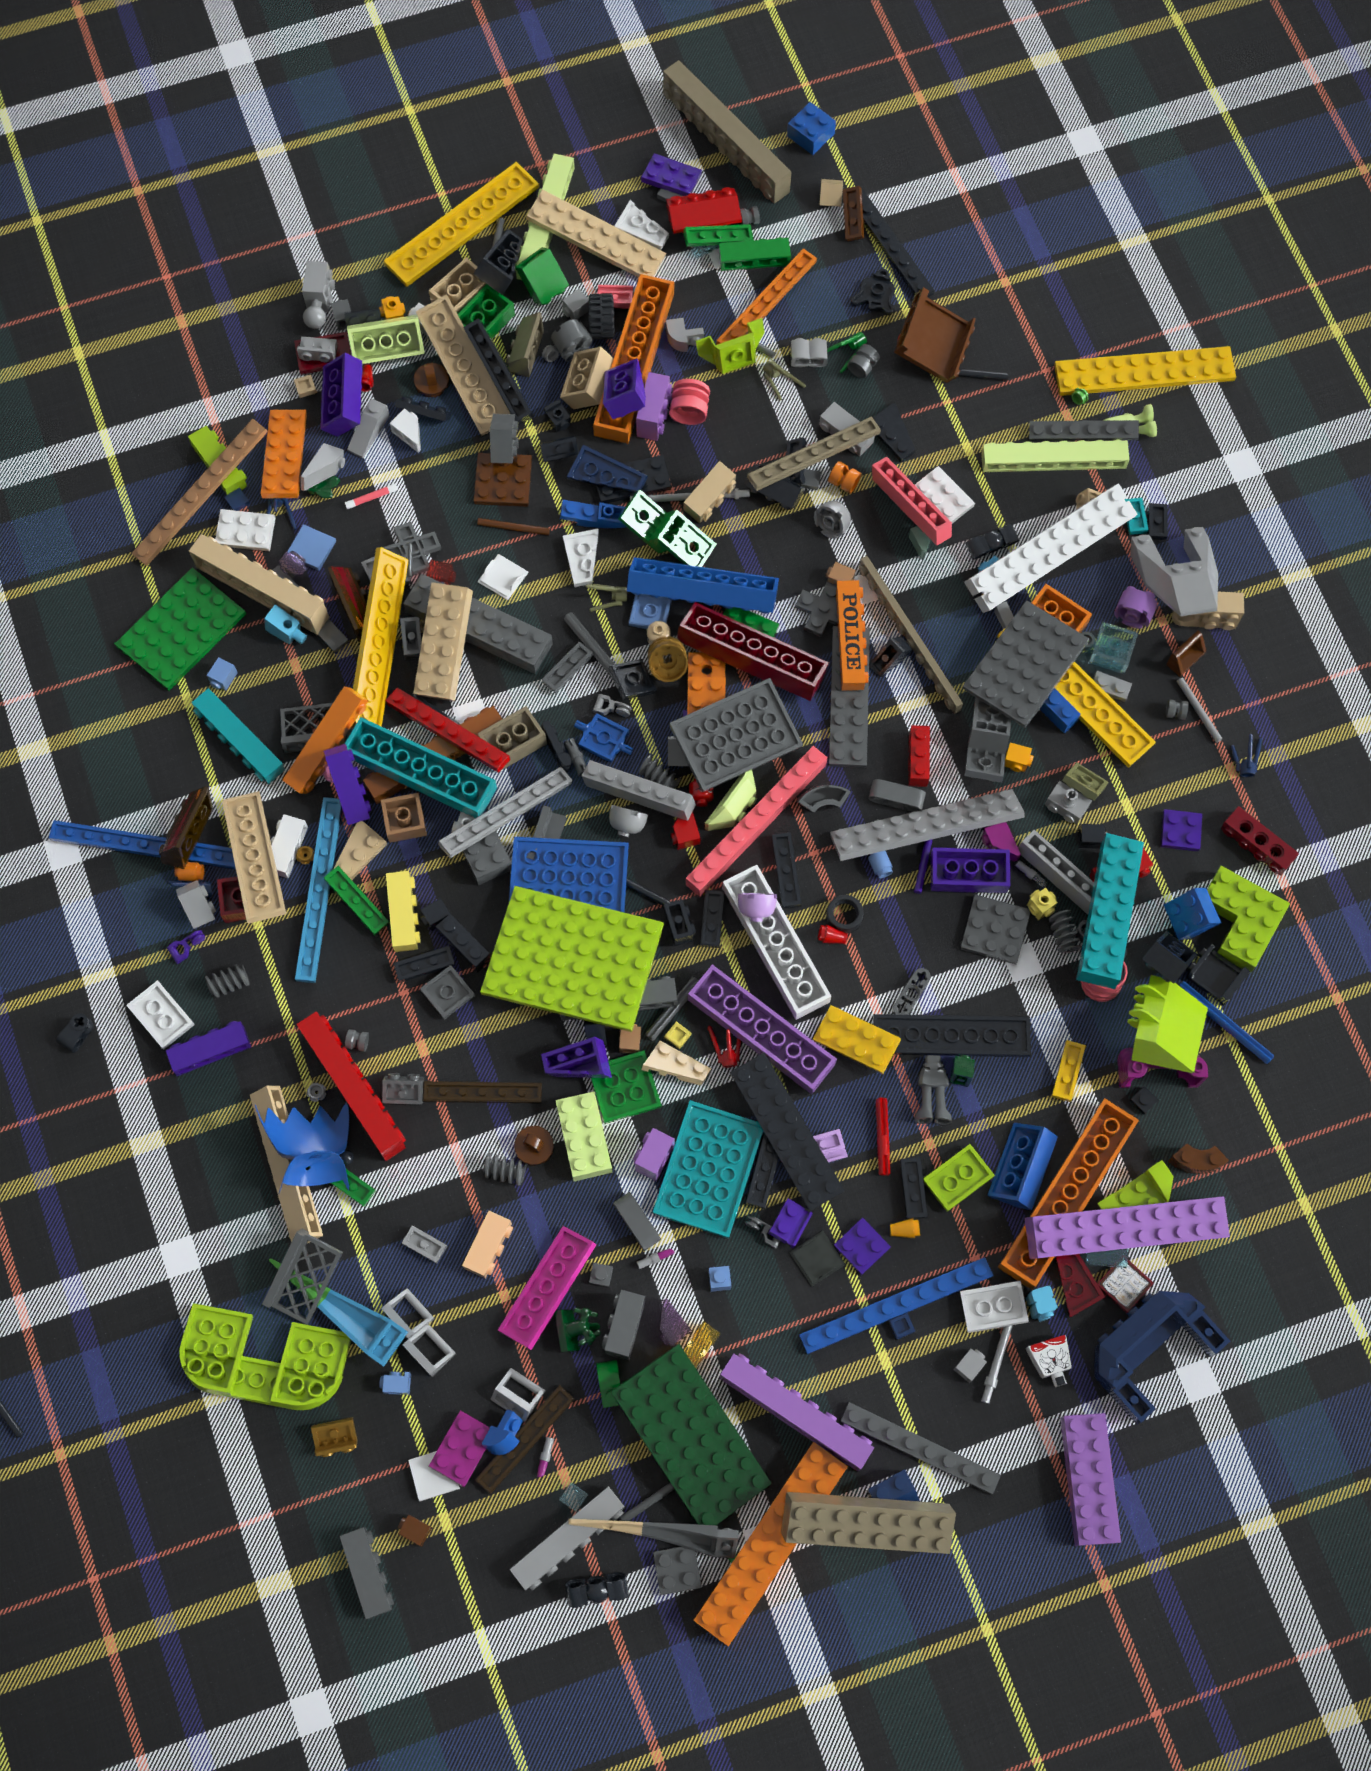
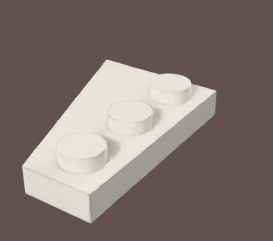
[614,200,669,250]
[563,529,599,587]

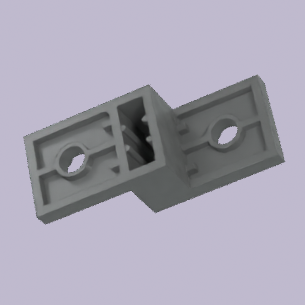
[964,697,1011,782]

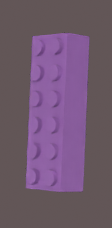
[1060,1413,1121,1546]

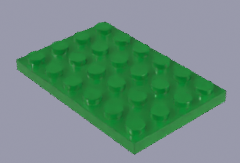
[115,567,246,691]

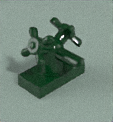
[555,1308,601,1352]

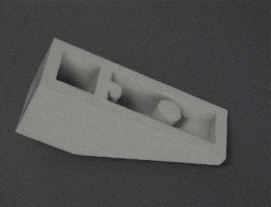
[347,398,390,458]
[301,443,345,491]

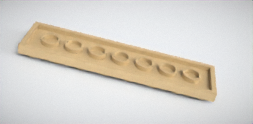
[526,189,666,278]
[416,294,510,436]
[222,791,286,924]

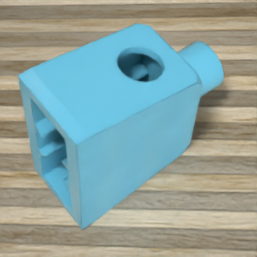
[264,604,307,644]

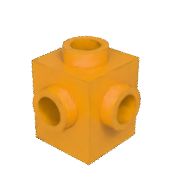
[379,296,405,320]

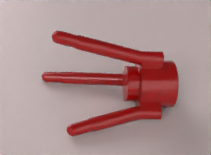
[708,1026,741,1068]

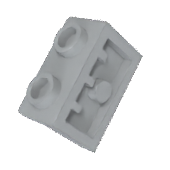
[297,336,338,362]

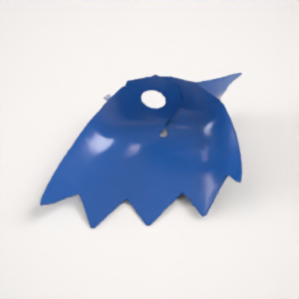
[255,1102,349,1193]

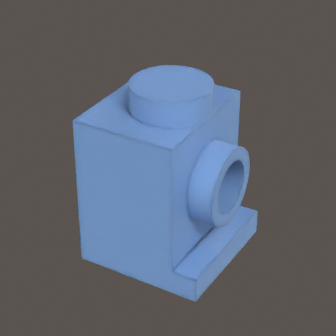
[380,1372,411,1395]

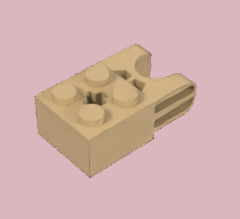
[1172,592,1244,630]

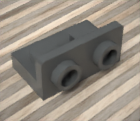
[382,1073,424,1104]

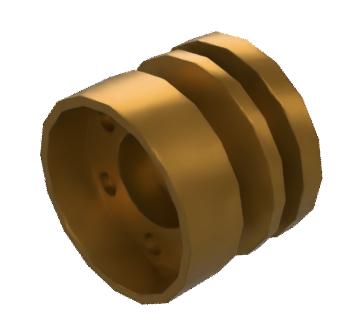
[648,636,688,682]

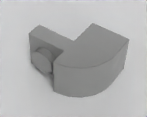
[666,318,704,352]

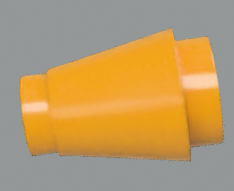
[890,1218,920,1238]

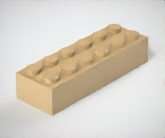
[413,583,473,701]

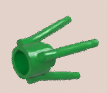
[827,332,867,373]

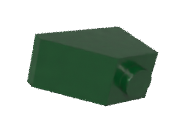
[949,1055,975,1087]

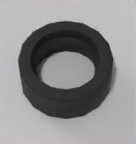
[826,895,864,933]

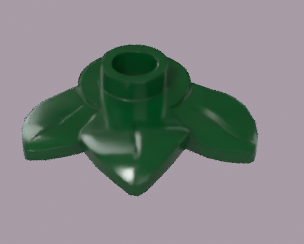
[306,475,340,498]

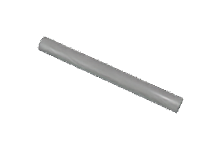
[1177,678,1222,743]

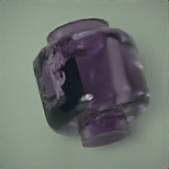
[279,551,307,578]

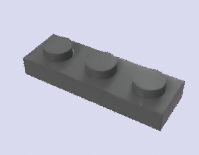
[542,642,593,694]

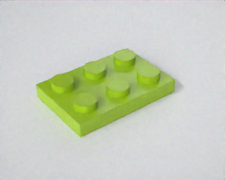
[923,1144,995,1212]

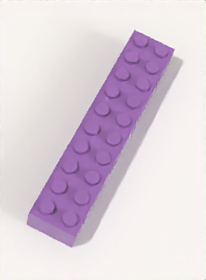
[1025,1197,1230,1259]

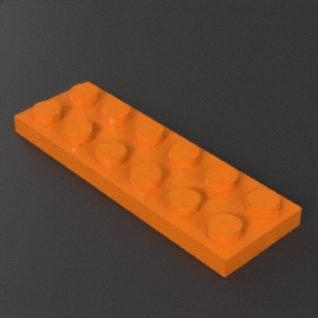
[261,410,307,498]

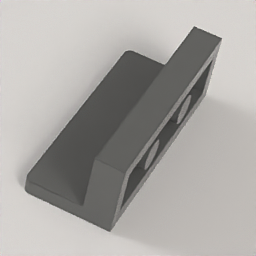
[526,806,567,860]

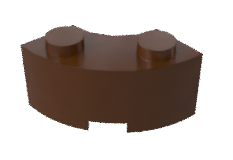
[1168,1144,1229,1174]

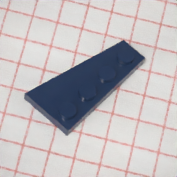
[567,445,648,492]

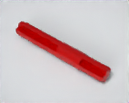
[876,1097,890,1176]

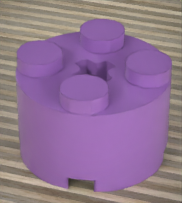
[1114,586,1157,629]

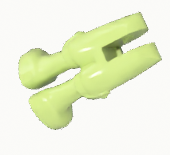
[1103,404,1157,437]

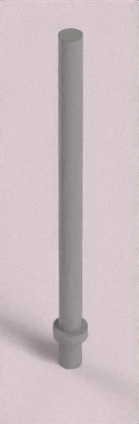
[630,488,750,502]

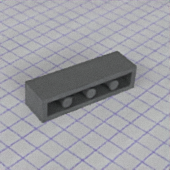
[340,1527,394,1619]

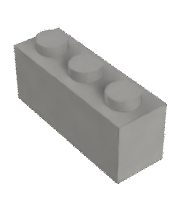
[819,402,875,456]

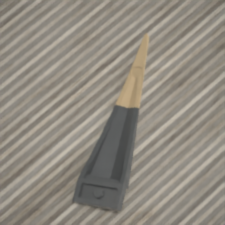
[569,1519,739,1558]

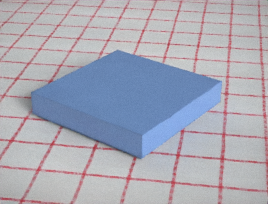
[286,524,336,571]
[629,594,672,629]

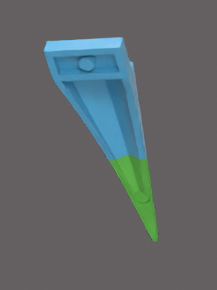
[269,1259,408,1367]

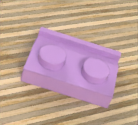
[813,1129,848,1163]

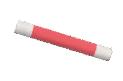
[345,484,398,509]

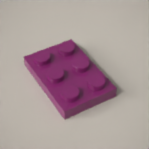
[428,1410,490,1487]

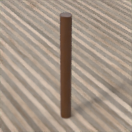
[477,518,550,535]

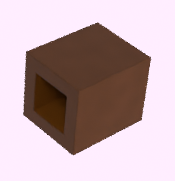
[398,1514,432,1546]

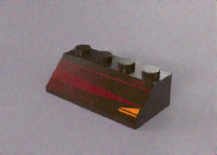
[328,566,368,645]
[159,786,213,869]

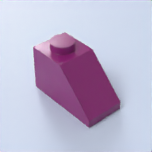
[981,822,1021,862]

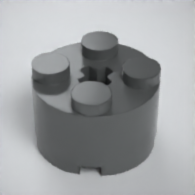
[551,319,592,362]

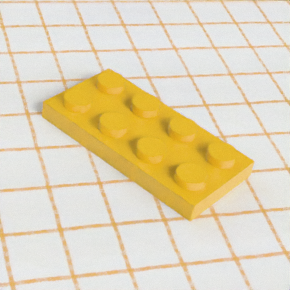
[813,1005,901,1074]

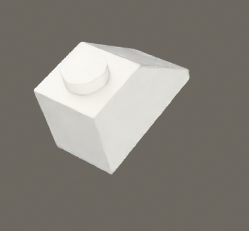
[390,409,421,453]

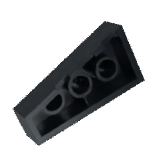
[473,229,522,295]

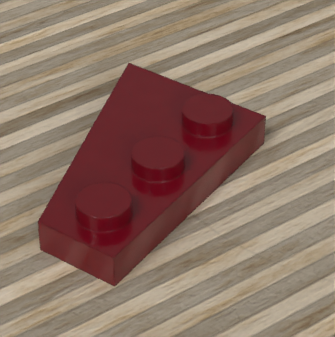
[1055,1254,1105,1318]

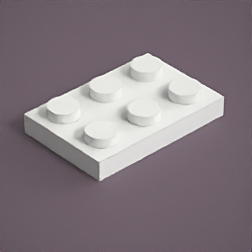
[915,466,975,523]
[215,509,276,551]
[127,980,195,1050]
[960,1281,1029,1333]

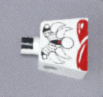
[1026,1335,1071,1387]

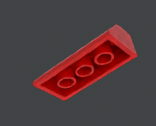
[666,187,742,234]

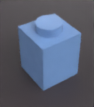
[207,657,238,691]
[709,1266,731,1292]

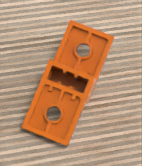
[687,652,726,715]

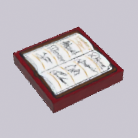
[1097,1255,1154,1313]

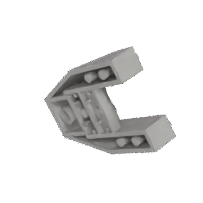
[1130,527,1218,616]

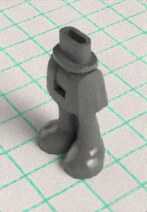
[915,1055,952,1125]

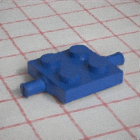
[574,713,634,763]

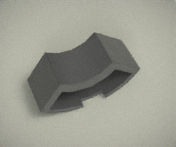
[796,785,851,812]

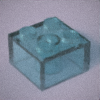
[1089,622,1138,674]

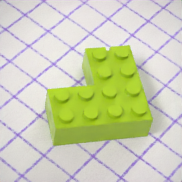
[1207,866,1290,973]

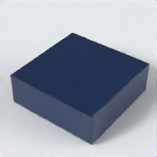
[224,488,250,511]
[888,1313,915,1340]

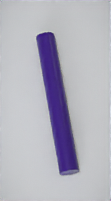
[914,840,932,894]

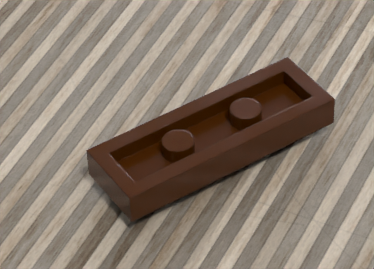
[843,186,864,241]

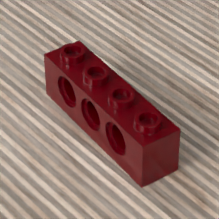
[1221,806,1300,876]

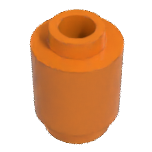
[175,862,204,881]

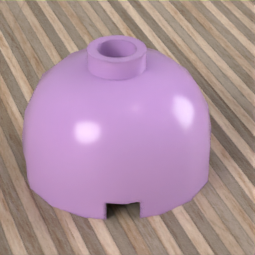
[738,893,777,922]

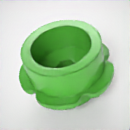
[1072,388,1088,405]

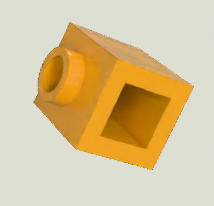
[1004,742,1034,772]

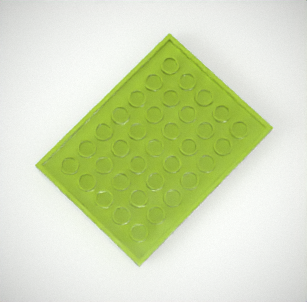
[480,886,664,1032]

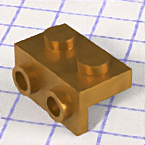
[311,1417,358,1457]

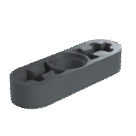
[892,968,931,1015]

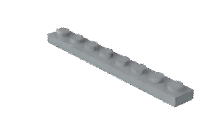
[438,767,572,858]

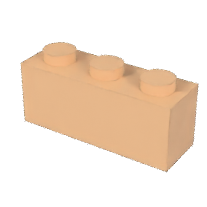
[462,1211,513,1279]

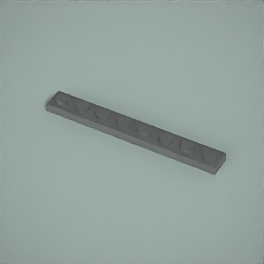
[840,1402,1001,1495]

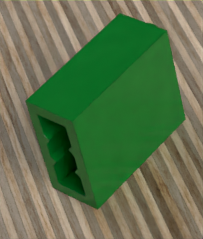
[515,247,569,305]

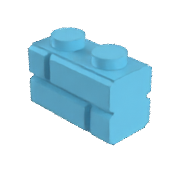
[1025,1286,1058,1322]

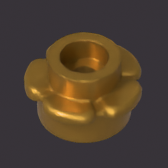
[296,846,314,865]

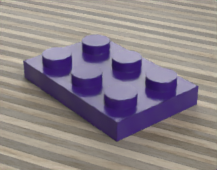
[641,153,702,196]

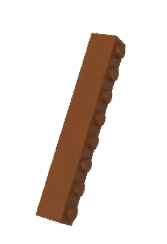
[363,705,502,804]

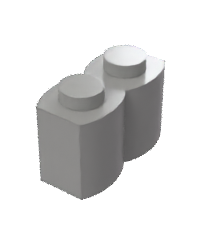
[790,338,827,367]

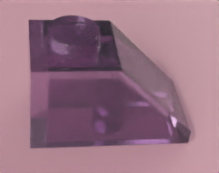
[659,1298,692,1348]

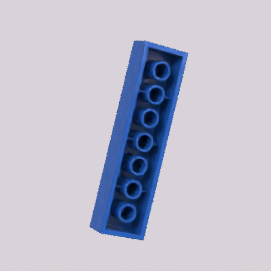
[627,557,779,614]

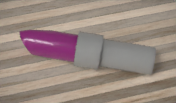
[637,1248,675,1269]
[537,1437,554,1477]

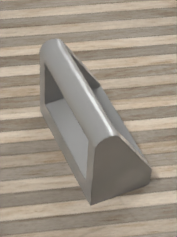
[381,1288,434,1339]
[403,1324,456,1377]
[491,1368,545,1422]

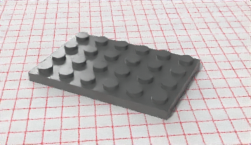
[963,601,1089,728]
[669,678,803,792]

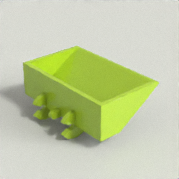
[1127,975,1208,1073]

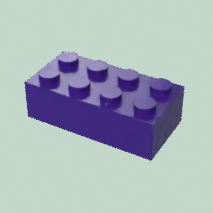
[320,353,363,437]
[930,848,1010,893]

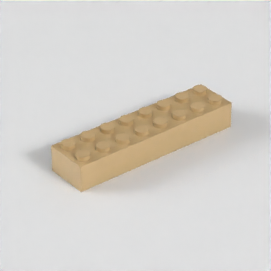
[189,534,330,635]

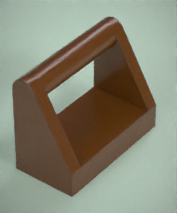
[1166,630,1206,677]

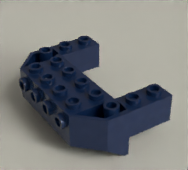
[1094,1291,1230,1425]

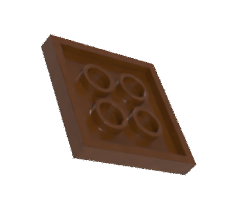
[474,453,532,507]

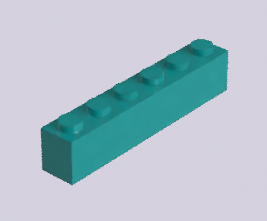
[191,688,285,785]

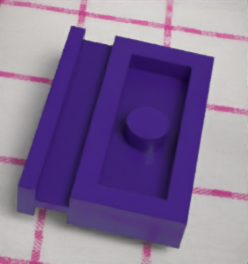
[768,1198,813,1248]

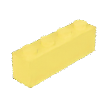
[386,871,421,952]

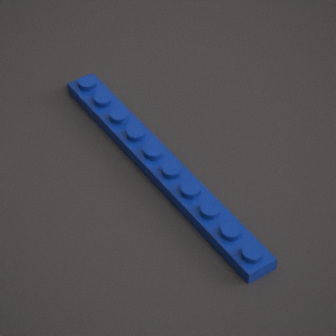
[49,820,236,869]
[799,1257,993,1354]

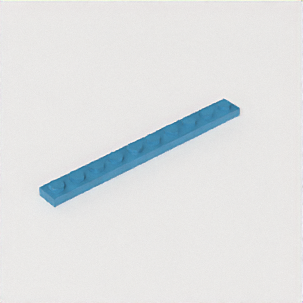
[295,797,342,983]

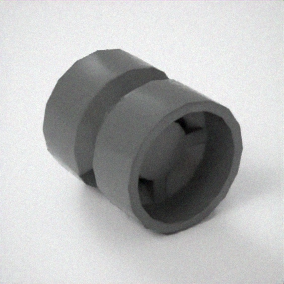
[847,344,880,379]

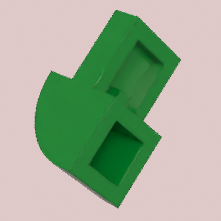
[596,1360,620,1408]

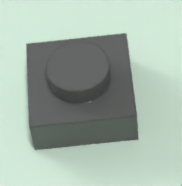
[589,1263,613,1287]

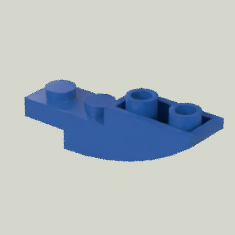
[560,500,627,528]

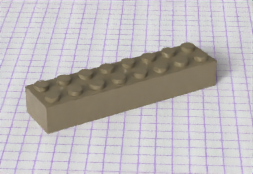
[781,1492,956,1554]

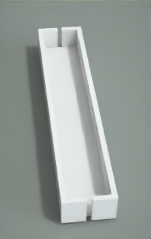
[964,483,1138,613]

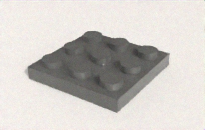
[960,894,1030,965]

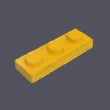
[1051,1040,1086,1102]

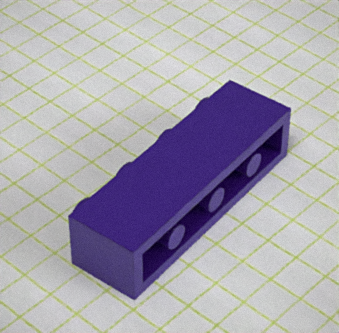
[324,744,372,825]
[166,1021,251,1076]

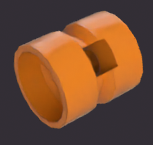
[828,461,862,494]

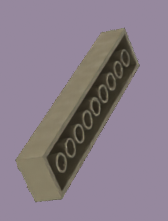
[663,60,791,204]

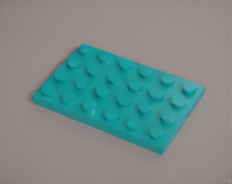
[652,1100,763,1239]

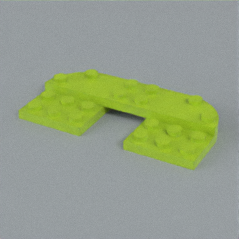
[180,1303,351,1410]

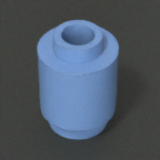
[868,851,893,878]

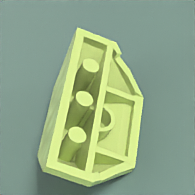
[705,770,757,831]

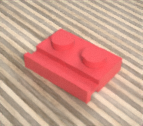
[597,285,633,309]

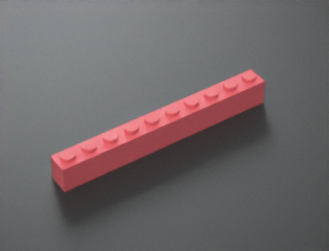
[686,746,827,897]

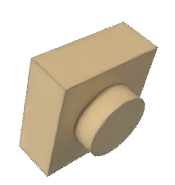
[294,374,317,398]

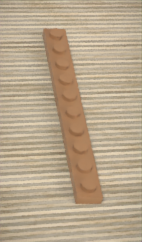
[132,419,268,566]

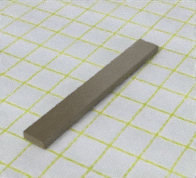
[747,416,881,491]

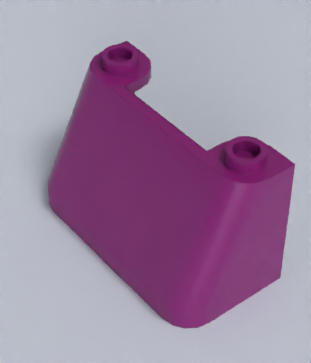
[1117,1048,1208,1088]

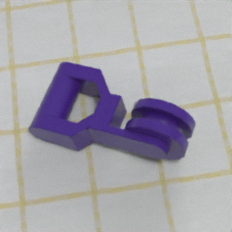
[167,930,206,964]

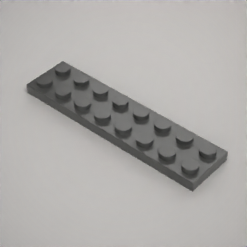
[829,626,870,768]

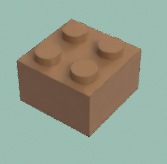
[381,793,427,843]

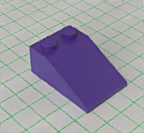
[603,358,646,419]

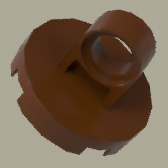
[414,363,449,397]
[514,1126,554,1166]

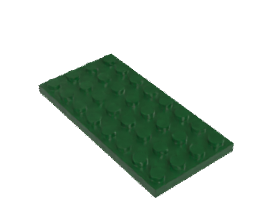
[611,1344,772,1525]

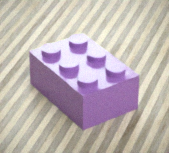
[636,372,673,441]

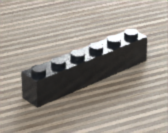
[463,318,534,425]

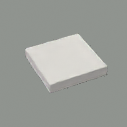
[408,1451,460,1501]

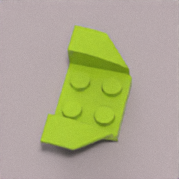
[696,318,765,374]
[1097,1160,1173,1210]

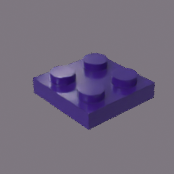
[1161,809,1202,852]
[834,1218,891,1276]

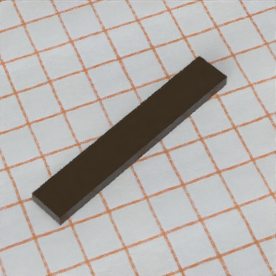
[423,1081,542,1104]
[475,1385,575,1495]

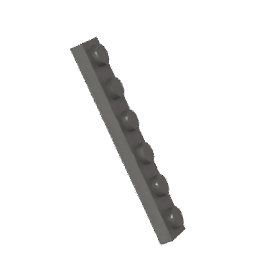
[1029,420,1139,441]

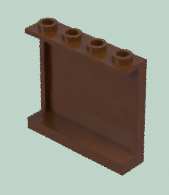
[894,287,976,383]

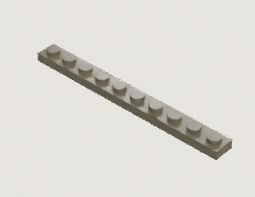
[859,556,963,714]

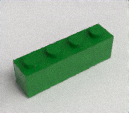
[719,237,791,271]

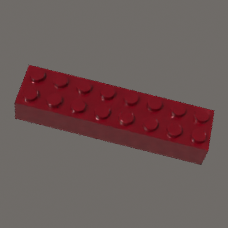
[677,602,829,701]

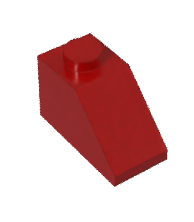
[671,811,700,850]

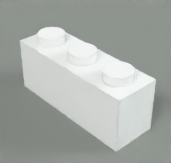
[271,814,308,878]

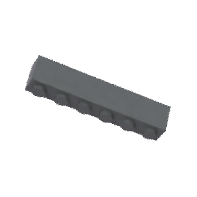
[560,976,678,1021]

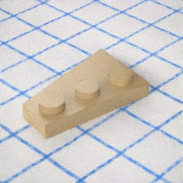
[334,821,387,880]
[641,1041,711,1086]

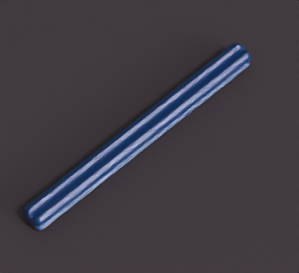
[1179,981,1274,1064]

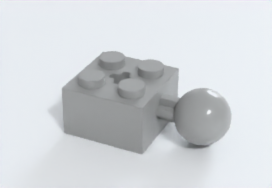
[302,261,335,329]

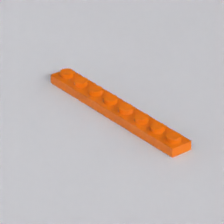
[716,249,817,345]

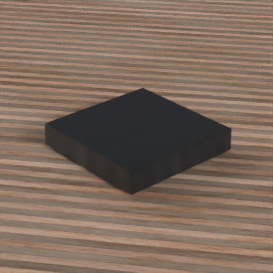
[608,659,657,700]

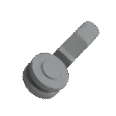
[593,694,632,717]

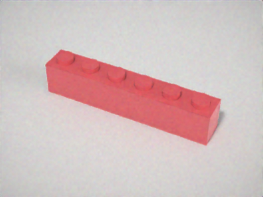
[872,457,952,546]

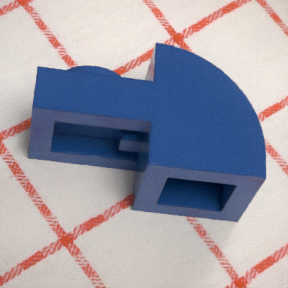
[482,1409,523,1455]

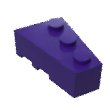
[541,1037,612,1078]

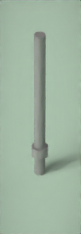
[981,1285,1024,1404]

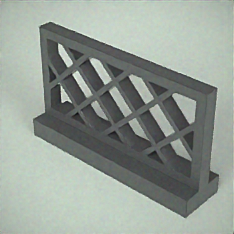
[280,703,354,753]
[262,1228,343,1325]

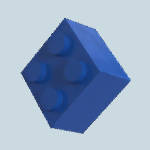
[787,102,836,155]
[1164,888,1221,940]

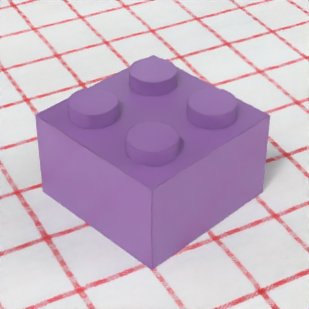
[633,1128,675,1182]

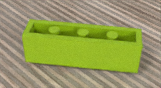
[188,425,247,495]

